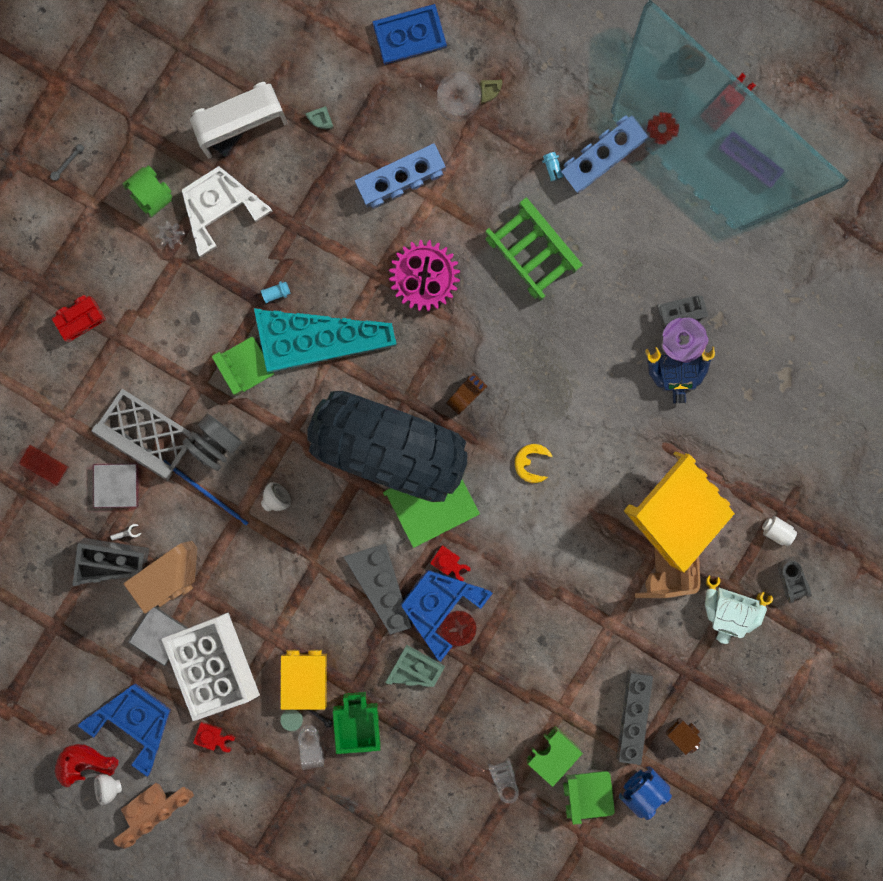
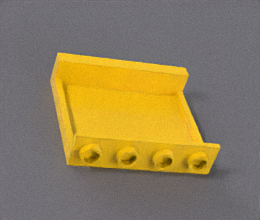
[624,451,735,573]

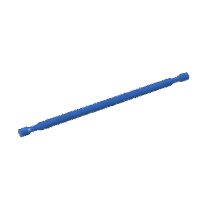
[163,460,249,526]

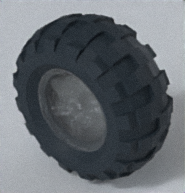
[307,391,467,502]

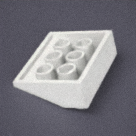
[162,613,260,721]

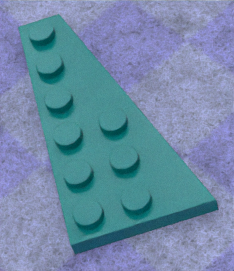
[254,308,397,373]

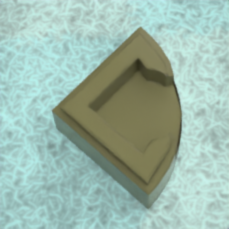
[480,80,502,104]

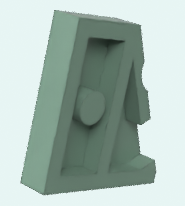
[385,645,445,687]

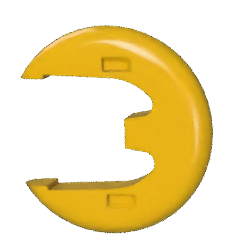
[514,444,552,483]

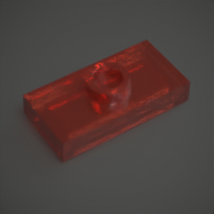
[19,445,69,486]

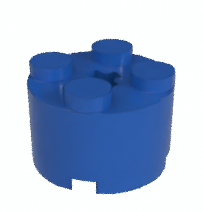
[619,766,672,820]

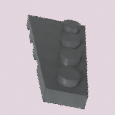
[343,543,411,634]

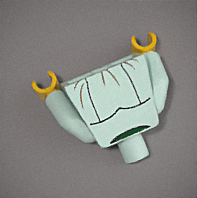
[705,575,773,644]

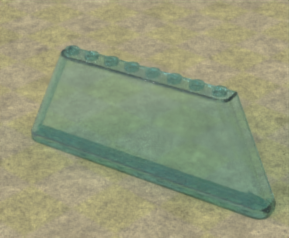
[611,0,849,231]

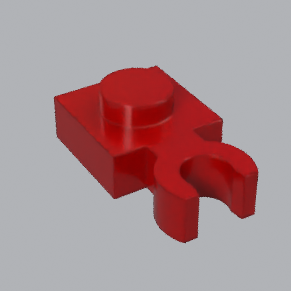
[430,545,471,581]
[193,722,236,752]

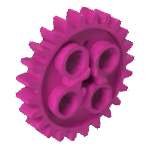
[389,240,460,312]

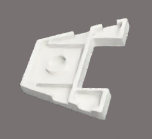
[182,166,273,257]

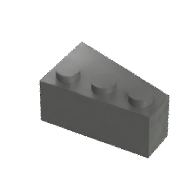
[72,538,149,586]

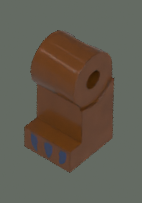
[446,373,488,415]

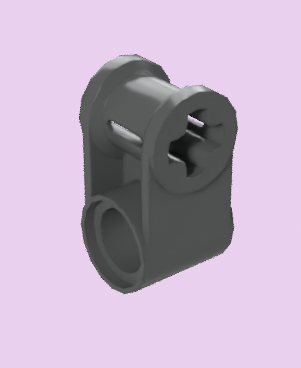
[778,559,812,604]

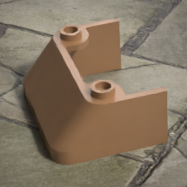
[124,541,197,614]
[635,547,700,598]

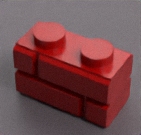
[52,295,106,342]

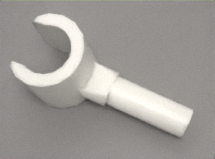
[111,524,141,541]

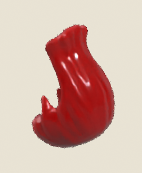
[55,744,119,787]

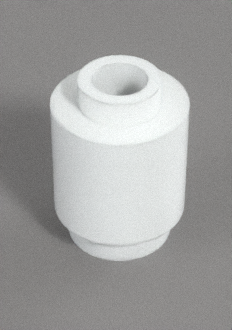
[762,516,797,546]

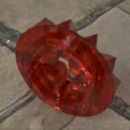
[441,611,476,646]

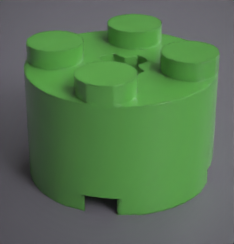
[122,165,172,218]

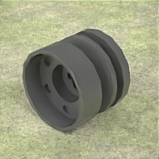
[183,413,242,471]

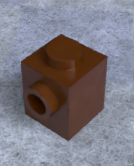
[664,718,701,755]

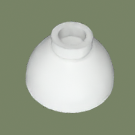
[261,482,291,511]
[94,774,122,806]

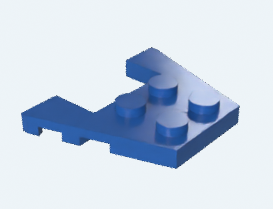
[400,570,493,662]
[78,683,171,777]

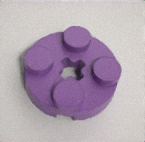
[662,317,709,363]

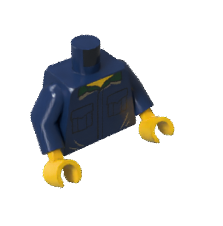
[645,346,715,404]

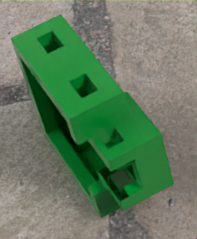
[333,692,381,754]

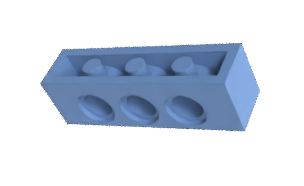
[561,115,650,193]
[355,143,446,208]

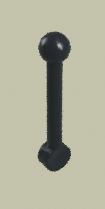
[307,710,333,728]

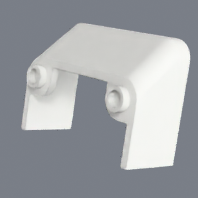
[190,82,288,159]

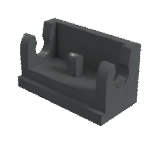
[657,295,708,328]

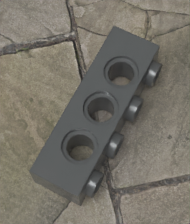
[616,670,653,765]

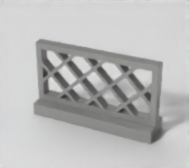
[91,389,194,481]

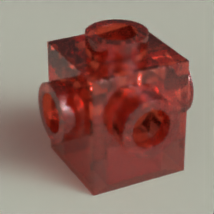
[647,112,680,145]

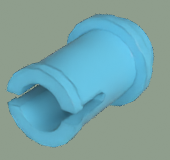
[542,152,564,181]
[261,281,291,303]

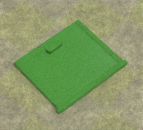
[383,479,480,548]

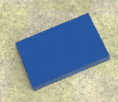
[372,4,447,65]

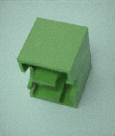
[526,726,583,787]

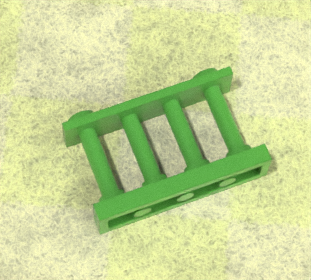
[485,197,583,301]

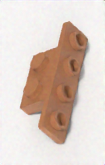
[113,783,194,849]

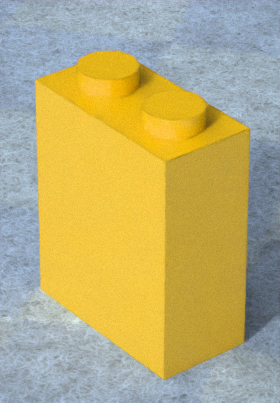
[281,650,327,710]

